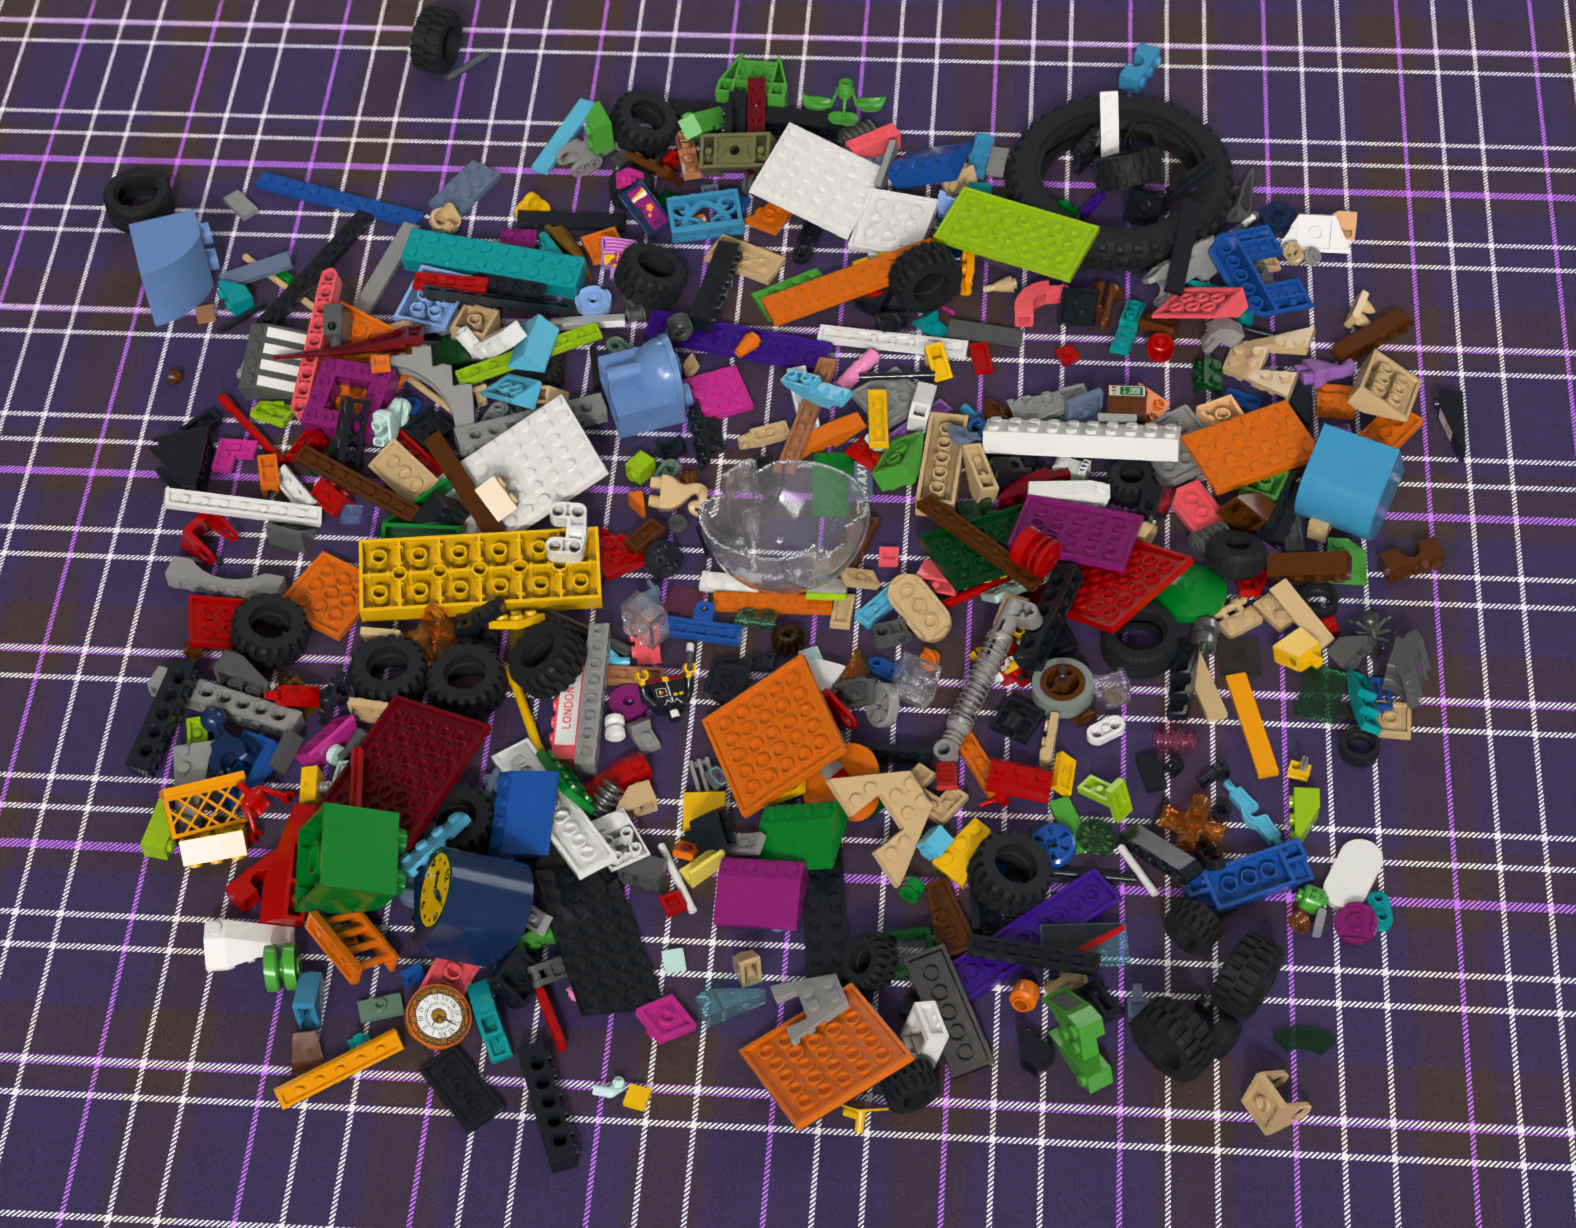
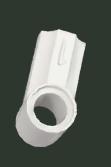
[454,325,480,362]

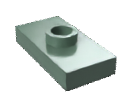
[357,993,405,1024]

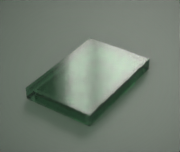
[1294,665,1347,724]

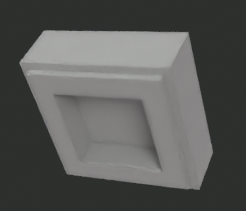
[1312,907,1327,938]

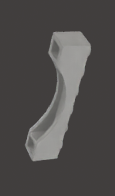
[165,556,287,600]

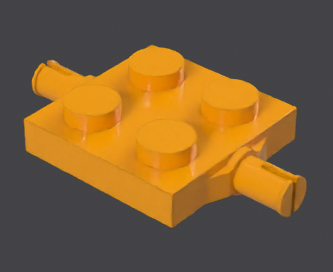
[959,250,975,296]

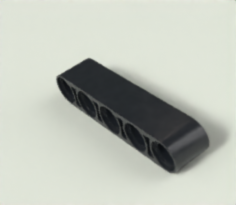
[1119,823,1203,885]

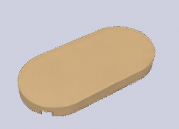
[887,573,952,643]

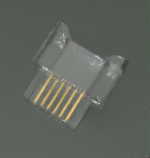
[1092,667,1131,710]

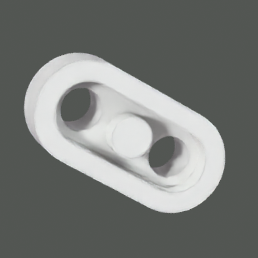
[1087,715,1125,746]

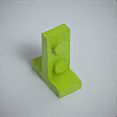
[1077,774,1133,823]

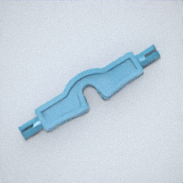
[1223,779,1283,846]

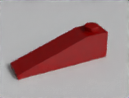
[583,751,653,811]

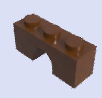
[1378,536,1445,583]

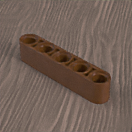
[1330,308,1413,363]

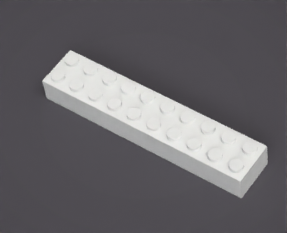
[983,416,1182,462]

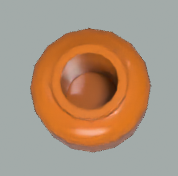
[1009,979,1040,1012]

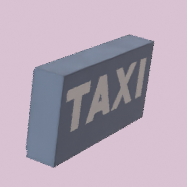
[852,461,873,499]

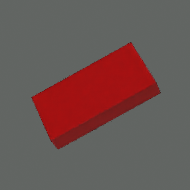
[969,342,994,376]

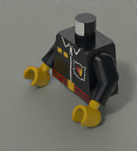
[633,662,696,723]

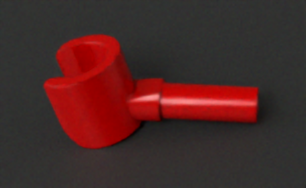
[979,793,1010,808]

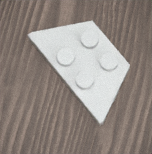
[1280,213,1351,254]

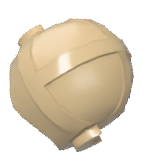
[429,202,462,235]

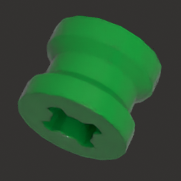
[899,876,925,903]

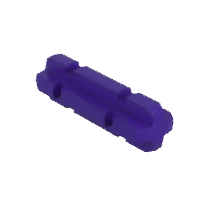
[1079,191,1105,219]

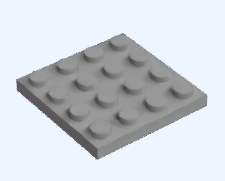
[1145,404,1205,488]

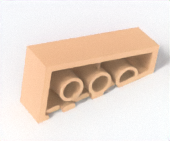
[1196,394,1244,427]

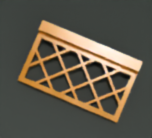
[158,770,248,840]

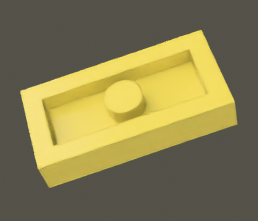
[679,849,725,888]

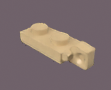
[737,420,790,450]

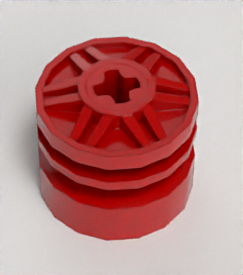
[1009,526,1062,579]

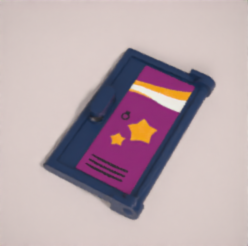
[617,178,675,239]

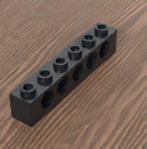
[1013,564,1084,671]
[125,656,201,779]
[517,1041,581,1174]

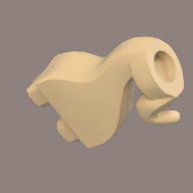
[648,474,708,517]

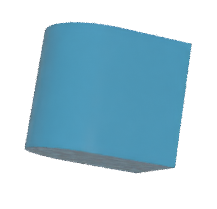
[1294,423,1405,541]

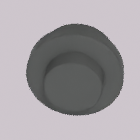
[668,514,688,533]

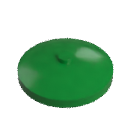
[1150,563,1227,623]

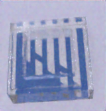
[340,505,363,524]

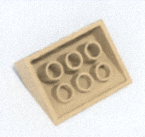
[1347,349,1422,422]

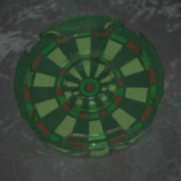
[1076,819,1118,857]

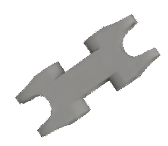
[556,138,623,177]
[1142,235,1218,307]

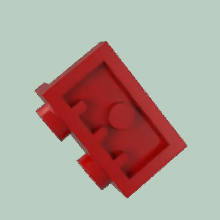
[285,429,330,462]
[310,478,355,518]

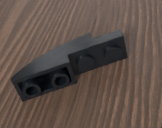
[1275,367,1311,432]

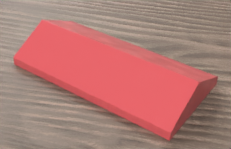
[417,958,480,996]

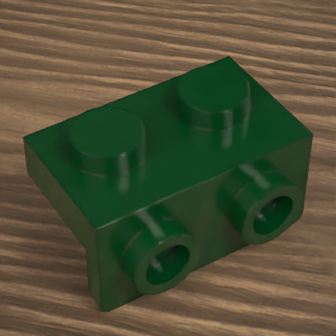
[1192,354,1223,395]

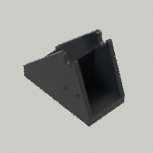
[148,426,216,492]

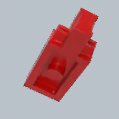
[264,685,319,707]

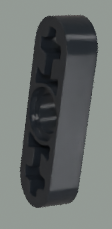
[1192,840,1226,871]

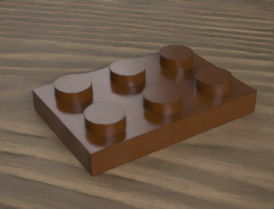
[624,151,684,188]

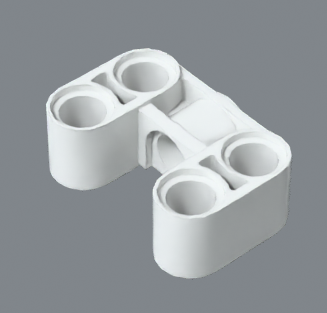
[545,502,588,563]

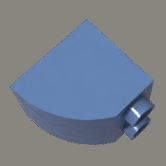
[128,209,220,326]

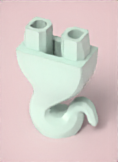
[371,397,412,447]

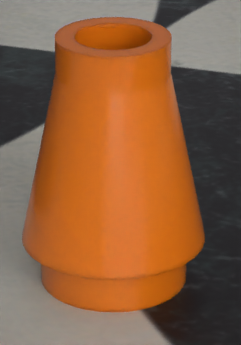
[734,331,761,358]

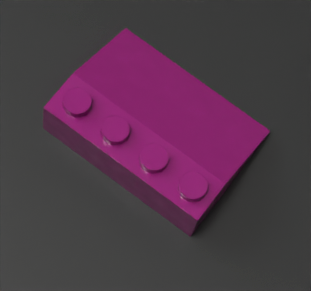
[713,857,810,931]

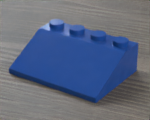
[886,141,973,190]
[488,770,559,860]

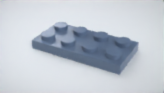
[429,160,501,217]

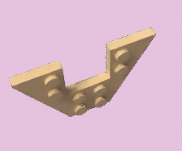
[1222,326,1316,402]
[825,771,932,888]

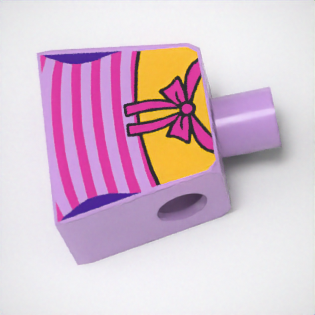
[600,236,637,281]

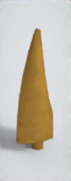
[544,224,593,283]

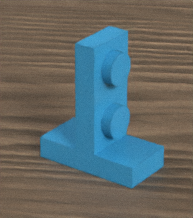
[967,132,994,181]

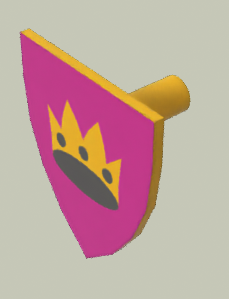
[840,1099,889,1133]

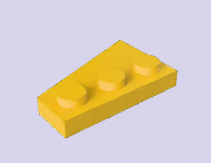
[932,817,991,890]

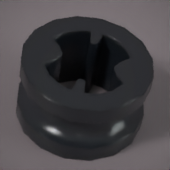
[1163,757,1185,778]
[1211,802,1231,823]

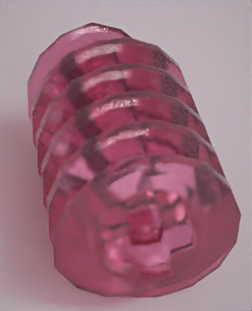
[1153,727,1196,755]

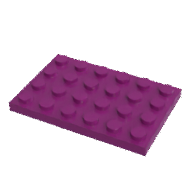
[1007,494,1144,573]

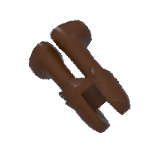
[1087,281,1124,332]

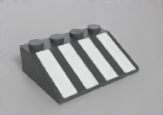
[238,324,308,400]

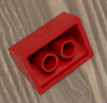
[985,756,1054,804]

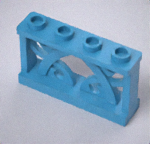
[666,189,744,244]

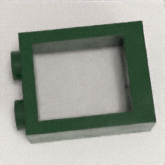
[878,926,936,980]

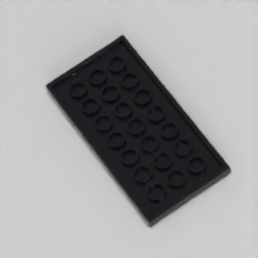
[532,866,663,1017]

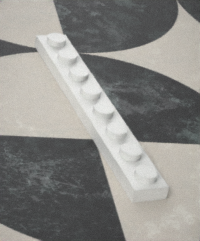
[817,324,969,360]
[164,487,322,527]

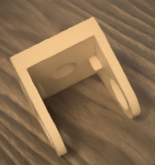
[1241,1070,1311,1136]

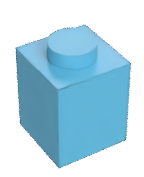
[915,824,954,861]

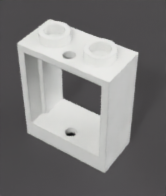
[900,1000,949,1068]

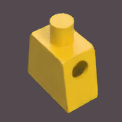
[1272,627,1323,672]

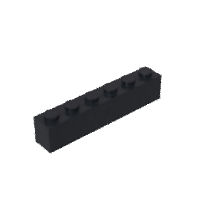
[689,240,743,333]

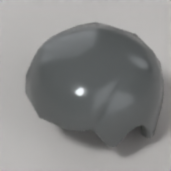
[665,312,694,343]

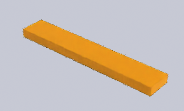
[1225,672,1279,779]
[273,1028,404,1110]

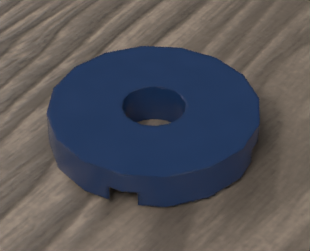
[1260,201,1297,232]

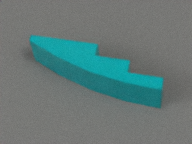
[1346,669,1382,736]

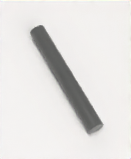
[445,51,490,82]

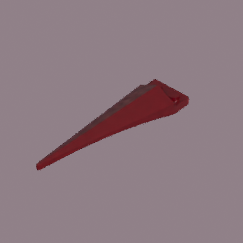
[273,325,425,360]

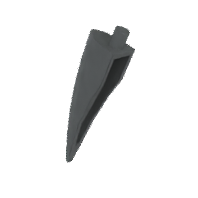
[1226,167,1255,222]

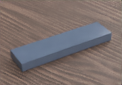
[219,251,293,285]

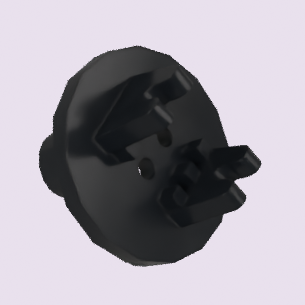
[643,539,683,579]

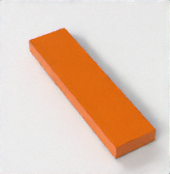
[958,731,996,800]

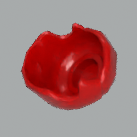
[1146,332,1175,363]

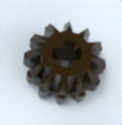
[771,622,805,657]

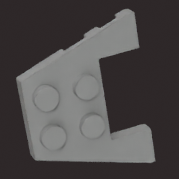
[770,973,850,1047]

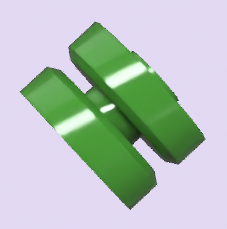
[263,942,301,993]

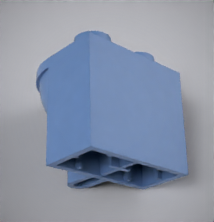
[597,333,693,439]

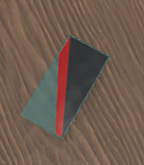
[1039,922,1130,967]

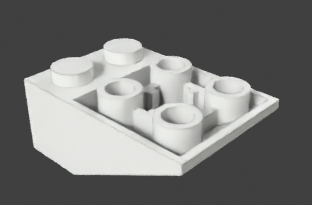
[591,808,650,872]

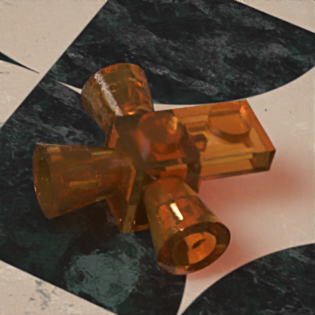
[1158,794,1227,853]

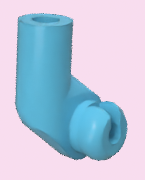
[609,648,630,666]

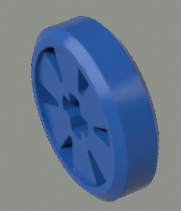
[1030,823,1077,868]

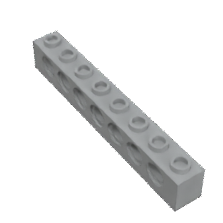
[453,393,608,457]
[574,623,612,776]
[147,666,305,739]

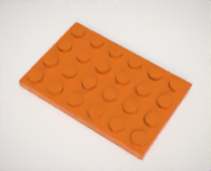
[1181,400,1316,496]

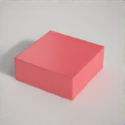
[878,546,899,567]

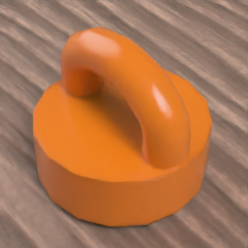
[920,648,940,670]

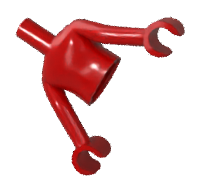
[236,780,296,843]

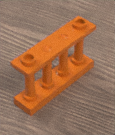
[305,910,399,986]

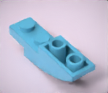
[780,368,853,409]

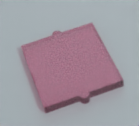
[662,584,707,619]

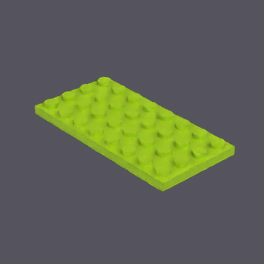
[933,186,1100,283]

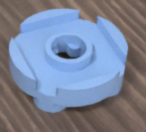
[575,285,612,316]

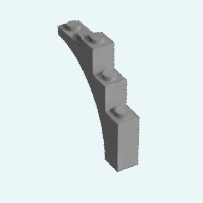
[390,344,475,428]

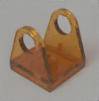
[405,604,458,664]

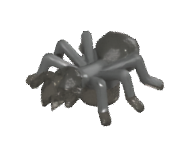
[1347,610,1397,659]

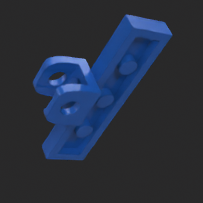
[660,601,743,647]

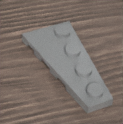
[1007,383,1087,421]

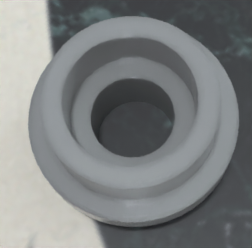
[1304,247,1321,266]

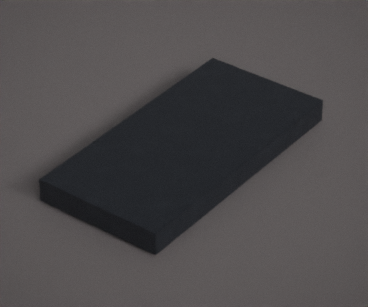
[418,1045,506,1135]

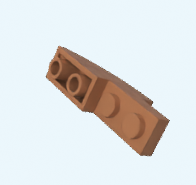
[675,130,702,181]

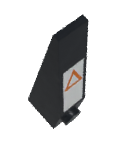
[1434,390,1466,462]

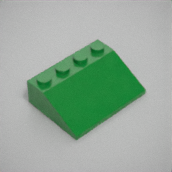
[758,801,849,870]

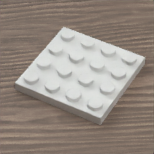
[848,188,938,254]

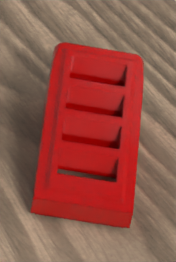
[935,761,958,791]

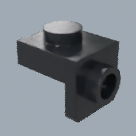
[655,435,687,460]

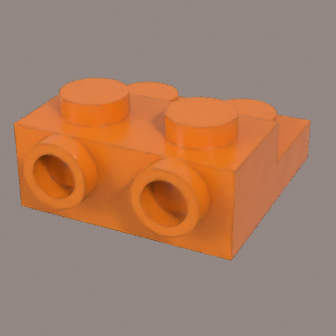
[1315,383,1355,420]

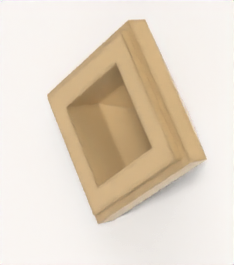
[682,353,700,378]

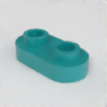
[1366,891,1393,932]

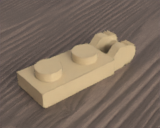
[1039,712,1059,769]

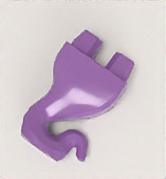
[1293,358,1355,389]

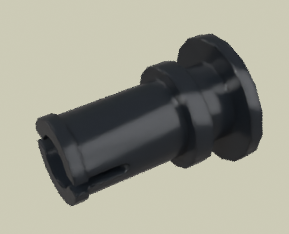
[1197,759,1231,790]

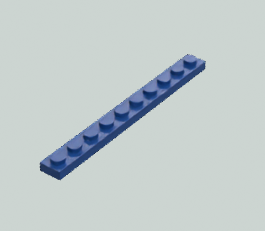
[255,171,424,226]

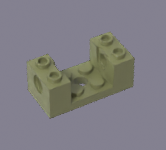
[699,132,777,177]

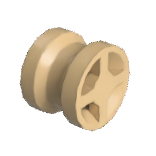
[1283,242,1304,265]

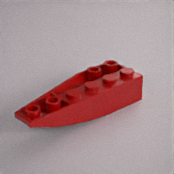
[259,803,316,928]

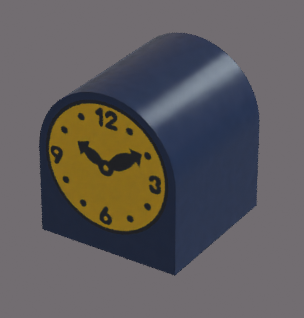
[413,847,534,969]

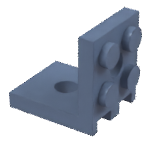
[1055,387,1103,423]

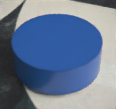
[406,397,422,415]

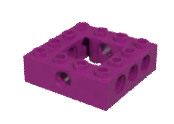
[300,356,400,445]

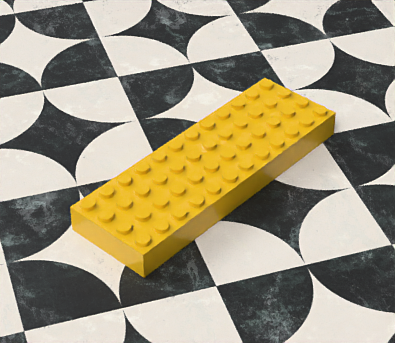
[359,526,603,622]

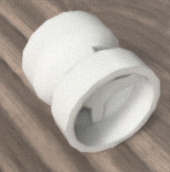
[604,713,626,742]

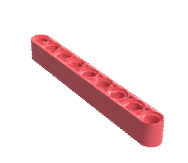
[291,268,342,421]

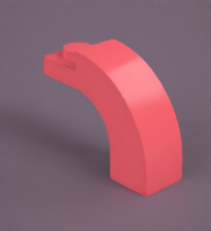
[1014,280,1068,328]

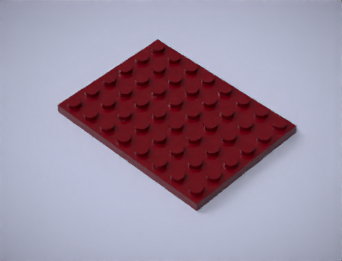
[315,694,492,862]

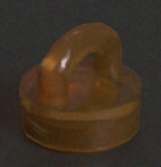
[679,471,699,484]
[183,640,204,661]
[1288,909,1311,934]

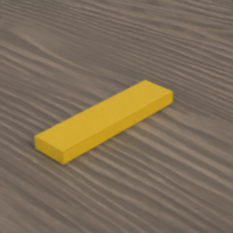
[867,389,889,449]

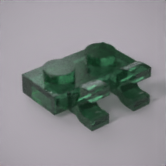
[956,497,995,520]

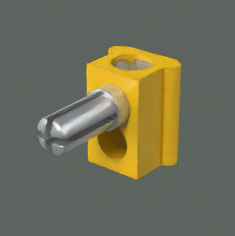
[1287,756,1312,783]

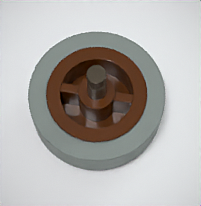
[1032,658,1094,719]

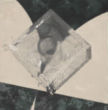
[621,590,670,650]
[891,651,942,711]

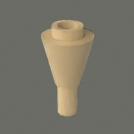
[983,275,1018,293]

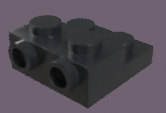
[486,945,546,1009]

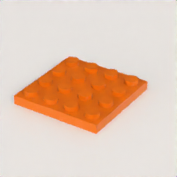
[282,551,361,641]

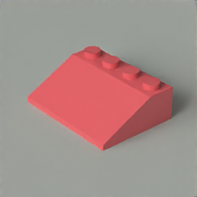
[1151,287,1248,319]

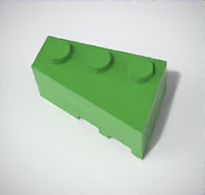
[678,106,725,142]

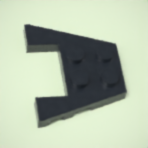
[703,653,777,705]

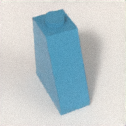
[292,971,325,1030]

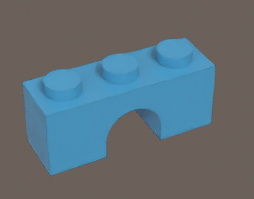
[1119,43,1162,94]

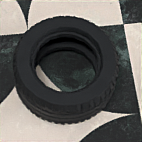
[103,168,175,234]
[1100,602,1179,679]

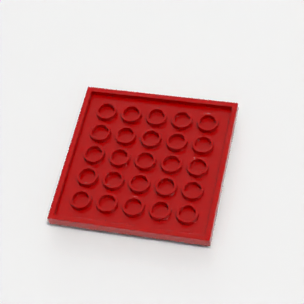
[1027,540,1194,634]

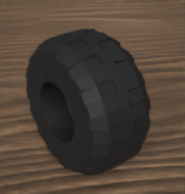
[1206,530,1267,581]

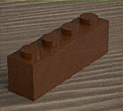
[1267,551,1352,584]

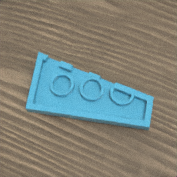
[398,812,472,878]

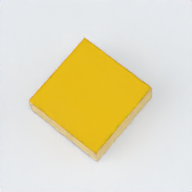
[623,1083,652,1112]

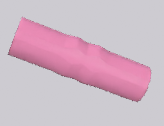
[833,348,880,389]

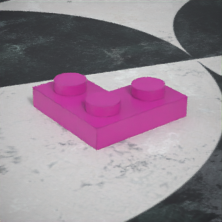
[211,438,259,473]

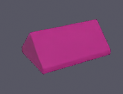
[294,715,357,769]

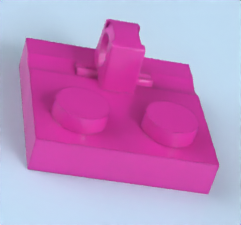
[635,994,697,1045]

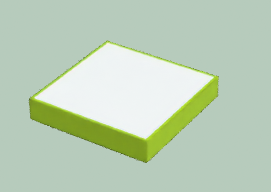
[806,578,848,601]

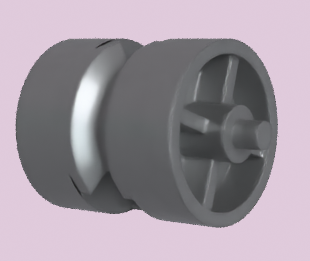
[1190,617,1220,656]

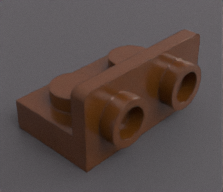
[1137,313,1180,341]

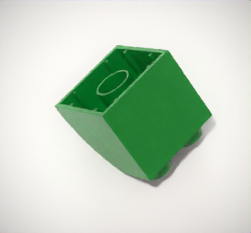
[294,802,407,914]

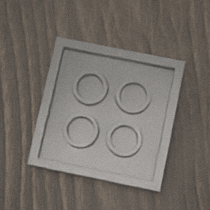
[851,366,917,429]

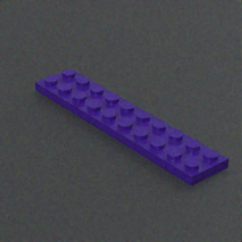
[643,310,833,373]
[952,867,1122,1003]

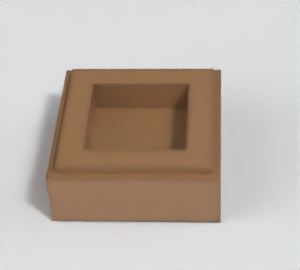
[195,304,217,325]

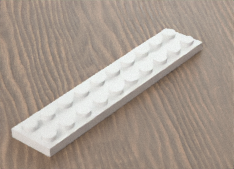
[491,738,618,880]

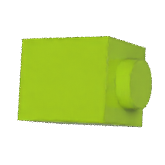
[625,450,656,486]

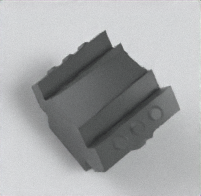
[1382,630,1431,709]

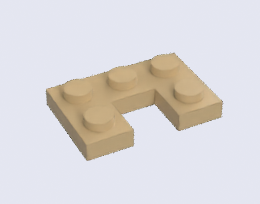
[910,762,969,827]

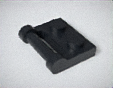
[1072,978,1125,1024]

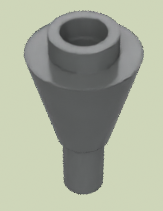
[337,728,368,760]

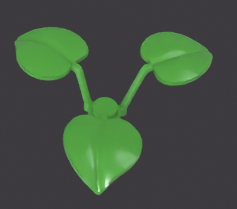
[802,78,886,126]

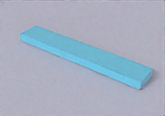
[532,98,595,175]

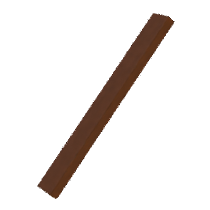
[423,430,505,533]
[293,444,421,524]
[916,494,1045,591]

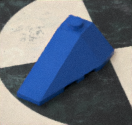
[218,729,278,812]

